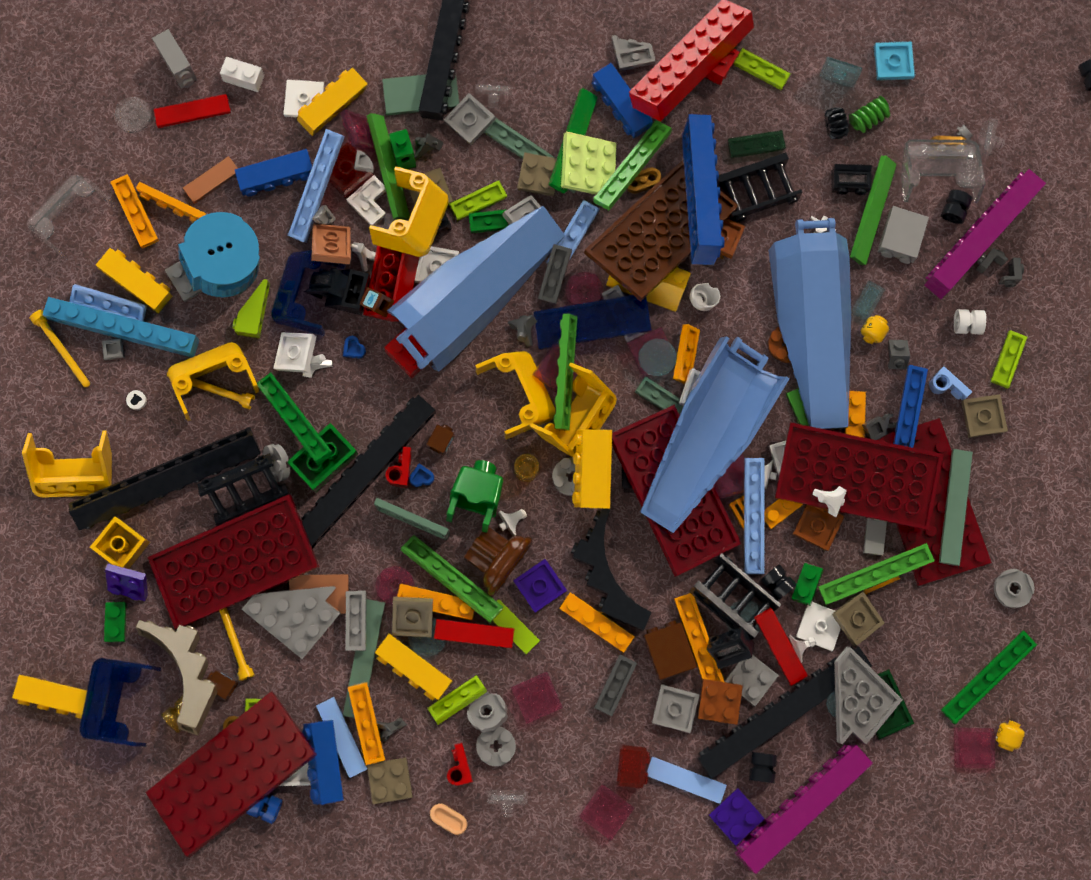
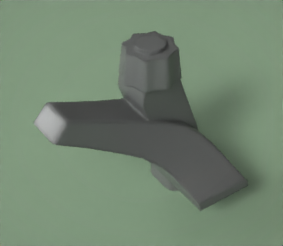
[414,134,444,159]
[508,315,537,347]
[376,718,408,742]

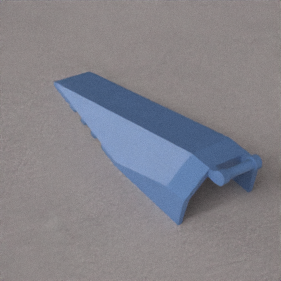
[387,206,565,372]
[768,218,851,429]
[640,336,790,533]

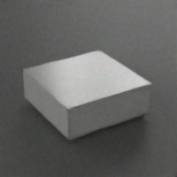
[102,338,124,360]

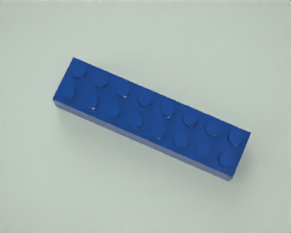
[682,114,724,265]

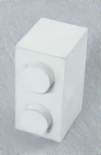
[220,57,264,92]

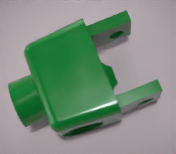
[446,460,503,533]

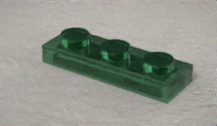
[727,130,786,158]

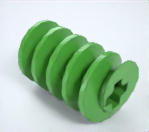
[848,96,890,133]

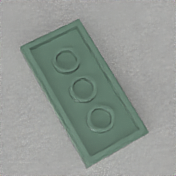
[382,74,459,116]
[374,498,450,540]

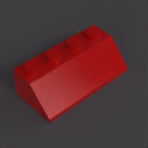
[363,246,419,322]

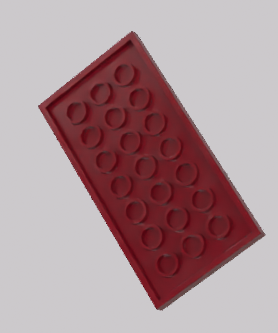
[612,404,741,576]
[878,418,992,586]
[775,422,944,531]
[147,495,319,630]
[146,691,317,858]

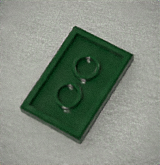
[875,669,914,740]

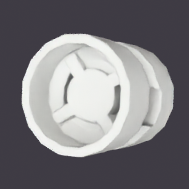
[954,309,986,335]

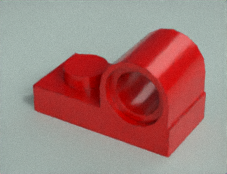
[705,48,740,86]
[385,447,412,488]
[447,743,473,786]

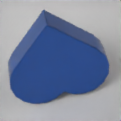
[343,336,366,359]
[409,463,434,487]

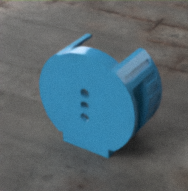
[178,212,260,297]

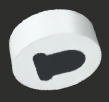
[126,390,147,410]

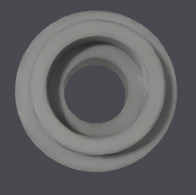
[956,125,974,142]

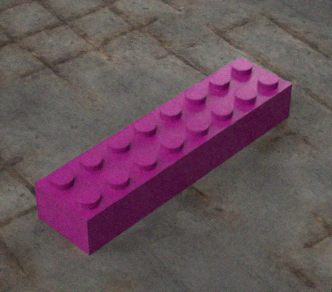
[924,169,1046,299]
[734,745,873,874]

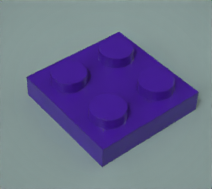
[513,559,567,613]
[105,564,148,601]
[708,788,765,846]

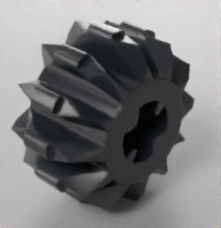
[824,107,849,140]

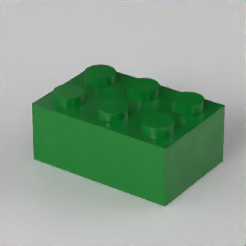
[287,423,358,494]

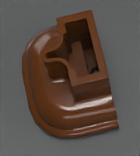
[464,527,532,597]

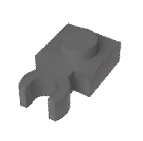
[862,413,897,440]

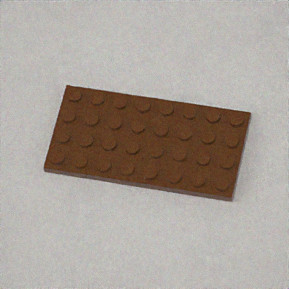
[584,160,739,301]

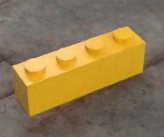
[297,68,368,136]
[96,248,173,314]
[375,634,453,701]
[12,675,100,720]

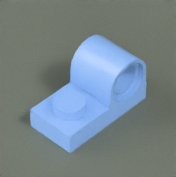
[929,366,972,400]

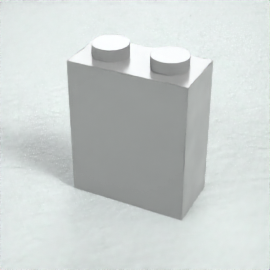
[152,29,197,88]
[877,206,929,264]

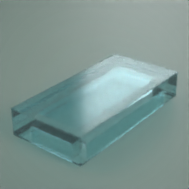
[851,281,885,322]

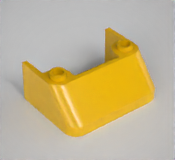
[369,166,449,257]
[168,342,259,421]
[475,351,556,440]
[530,362,617,457]
[22,431,112,497]

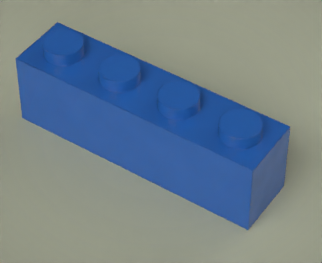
[592,63,653,139]
[235,149,312,196]
[302,720,344,805]

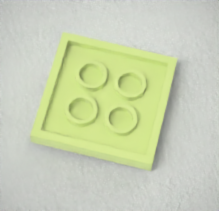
[561,132,617,195]

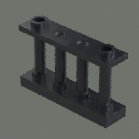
[717,152,803,222]
[197,453,289,526]
[689,553,782,640]

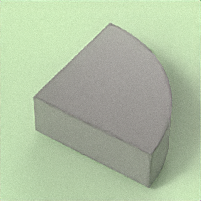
[354,150,374,173]
[312,205,336,224]

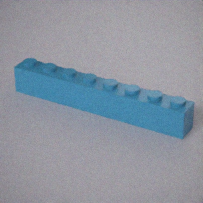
[42,297,199,357]

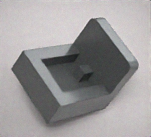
[976,248,1008,274]
[999,258,1024,287]
[888,340,910,369]

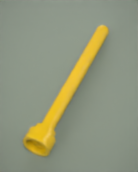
[29,310,90,387]
[167,372,255,410]
[220,608,255,681]

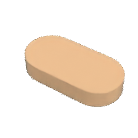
[430,804,467,835]

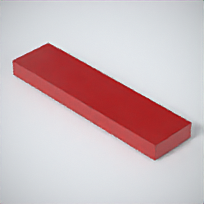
[154,94,231,128]
[754,608,808,686]
[434,619,515,648]

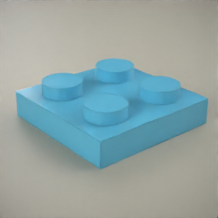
[874,42,915,80]

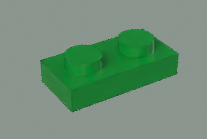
[469,210,508,234]
[792,563,824,606]
[104,602,127,642]

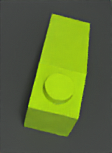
[233,279,270,339]

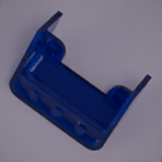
[271,250,345,336]
[79,658,161,747]

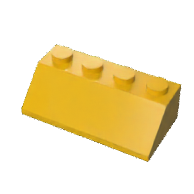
[606,268,691,312]
[572,430,612,509]

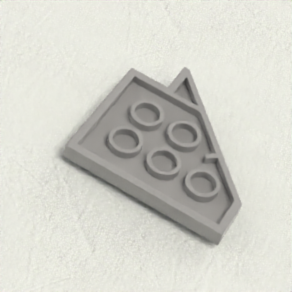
[242,586,340,659]
[834,647,902,745]

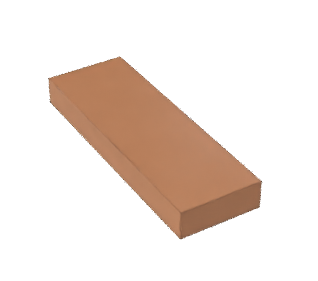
[183,156,238,204]

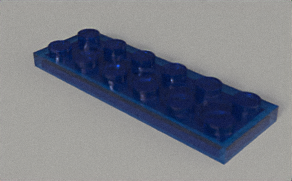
[534,295,652,350]

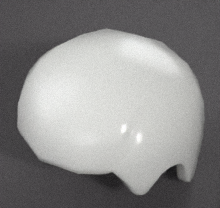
[689,283,721,311]

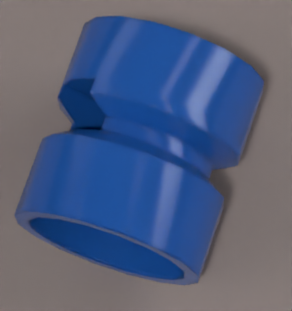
[246,795,283,824]

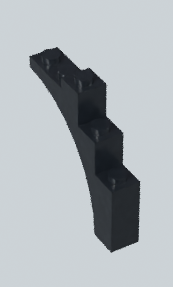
[571,508,652,631]

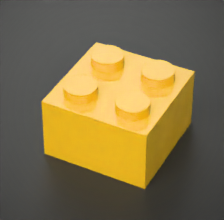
[90,516,150,569]

